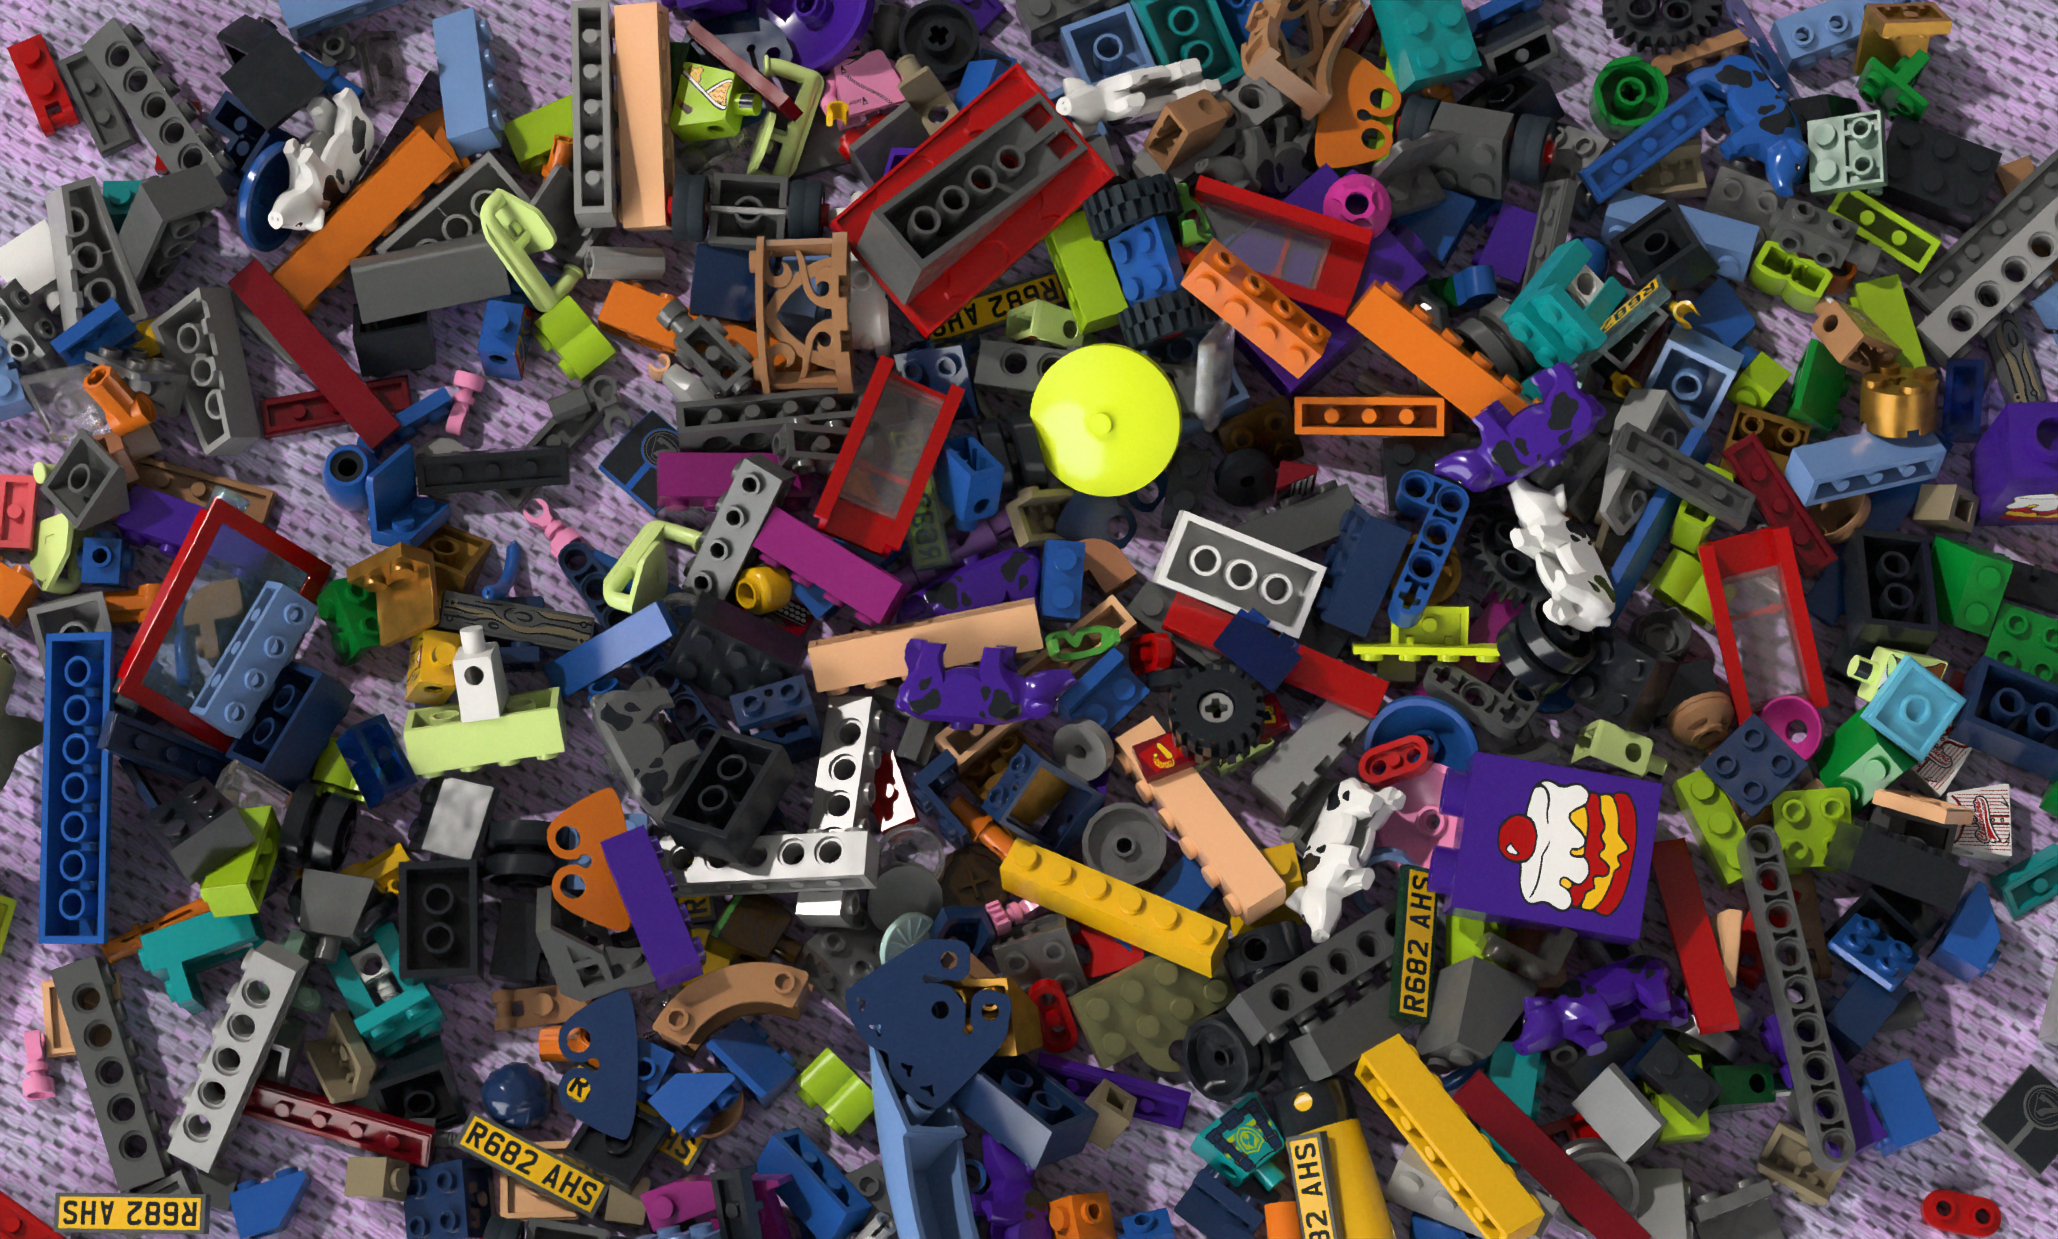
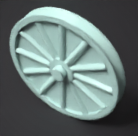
[880,912,934,965]

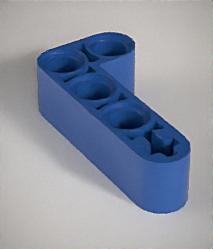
[1388,470,1469,628]

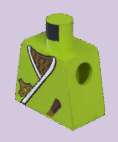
[669,62,762,142]

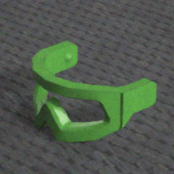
[1176,183,1213,248]
[1045,625,1121,662]

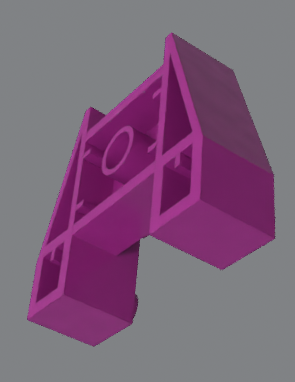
[640,1174,793,1239]

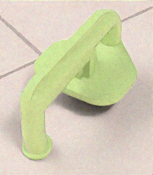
[746,55,824,178]
[480,188,584,313]
[30,462,94,595]
[603,520,702,614]

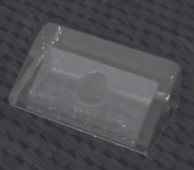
[215,759,293,828]

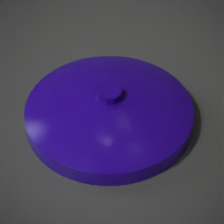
[745,0,875,74]

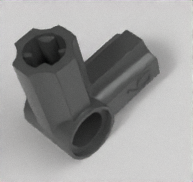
[874,678,947,768]

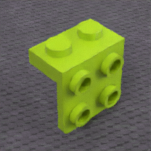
[1771,787,1852,874]

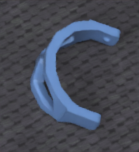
[1353,846,1421,915]

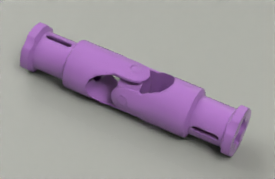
[889,501,1013,592]

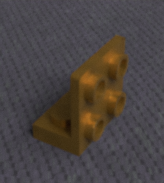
[1853,2,1953,75]
[346,542,440,648]

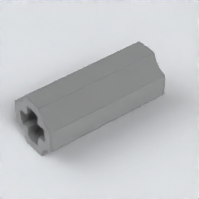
[584,246,665,280]

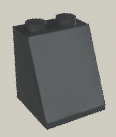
[1416,956,1539,1074]

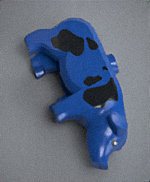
[1685,54,1810,198]

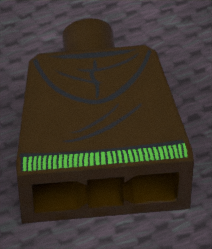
[704,894,804,966]

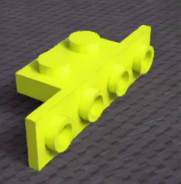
[1351,604,1500,663]

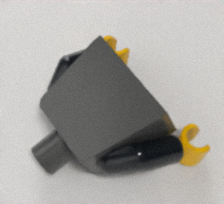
[1585,284,1701,400]
[287,867,399,964]

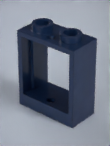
[729,674,823,764]
[981,743,1107,857]

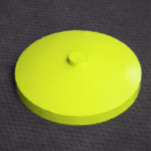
[1030,343,1182,497]

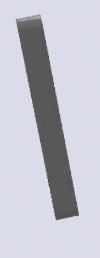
[1737,825,1856,1171]

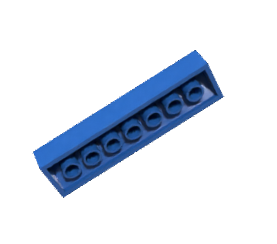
[38,632,116,944]

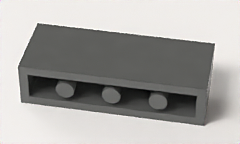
[350,233,511,324]

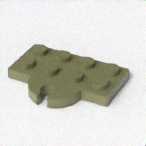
[1068,954,1238,1073]

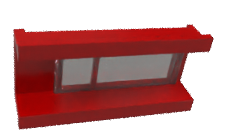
[1175,175,1374,318]
[813,355,966,559]
[1697,526,1829,727]

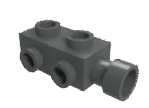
[1767,196,1882,275]
[0,278,72,387]
[656,299,754,398]
[772,417,888,476]

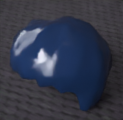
[480,1062,553,1131]

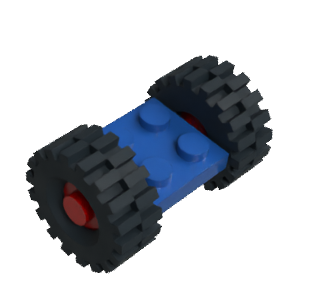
[1082,173,1219,351]

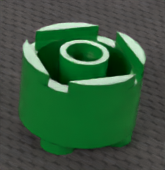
[1589,56,1669,141]

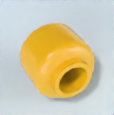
[735,563,792,615]

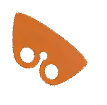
[1315,48,1401,169]
[547,787,631,932]

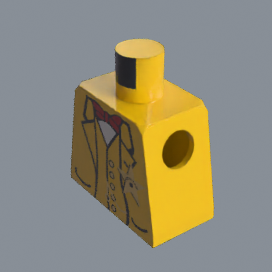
[404,629,462,706]

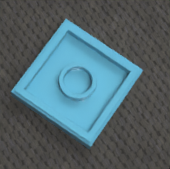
[1860,654,1967,763]

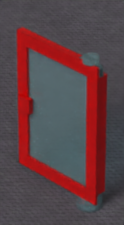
[112,486,332,754]

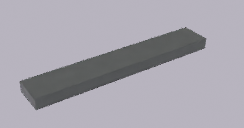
[1904,149,2058,315]

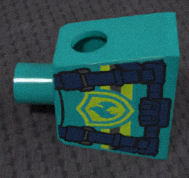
[1190,1092,1287,1193]

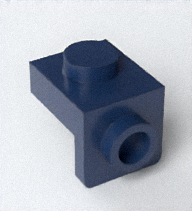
[928,905,995,959]

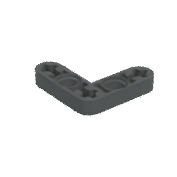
[1423,661,1548,740]

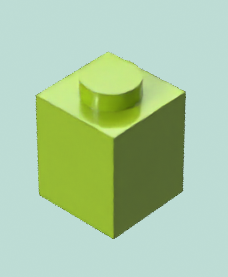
[1726,351,1792,411]

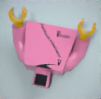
[819,44,908,131]

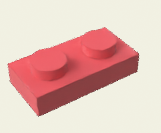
[0,474,40,552]

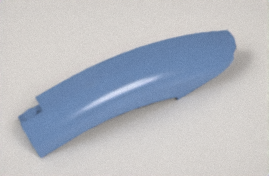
[869,1026,979,1239]

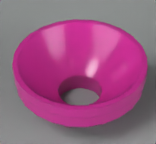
[1323,174,1392,240]
[1758,696,1825,762]

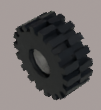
[1168,663,1265,766]

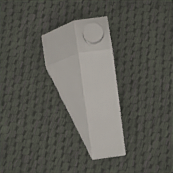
[1599,388,1695,535]
[27,590,113,675]

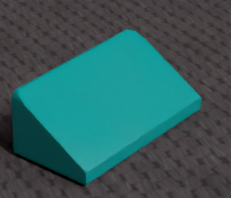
[1990,843,2058,919]

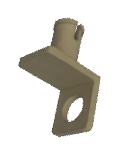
[895,54,959,136]

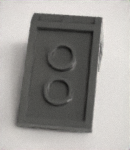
[536,884,692,1002]

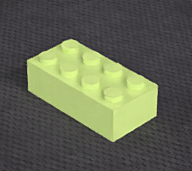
[403,686,567,778]

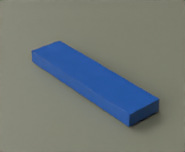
[1576,86,1719,204]
[544,600,679,700]

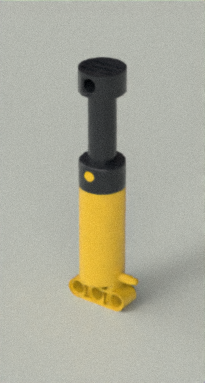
[1225,921,1397,1239]

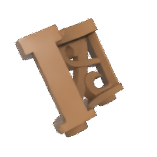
[1241,0,1366,121]
[749,232,855,394]
[652,962,815,1058]

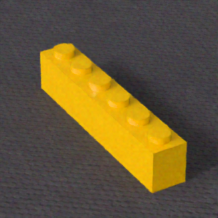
[999,837,1229,978]
[1354,1033,1545,1239]

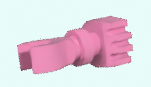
[445,370,486,438]
[523,498,584,560]
[985,899,1052,938]
[22,1029,56,1101]

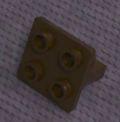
[1210,395,1304,479]

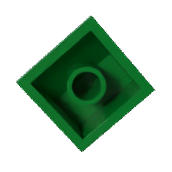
[1784,338,1852,441]
[1930,535,2014,637]
[1814,703,1918,817]

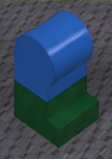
[1425,265,1499,318]

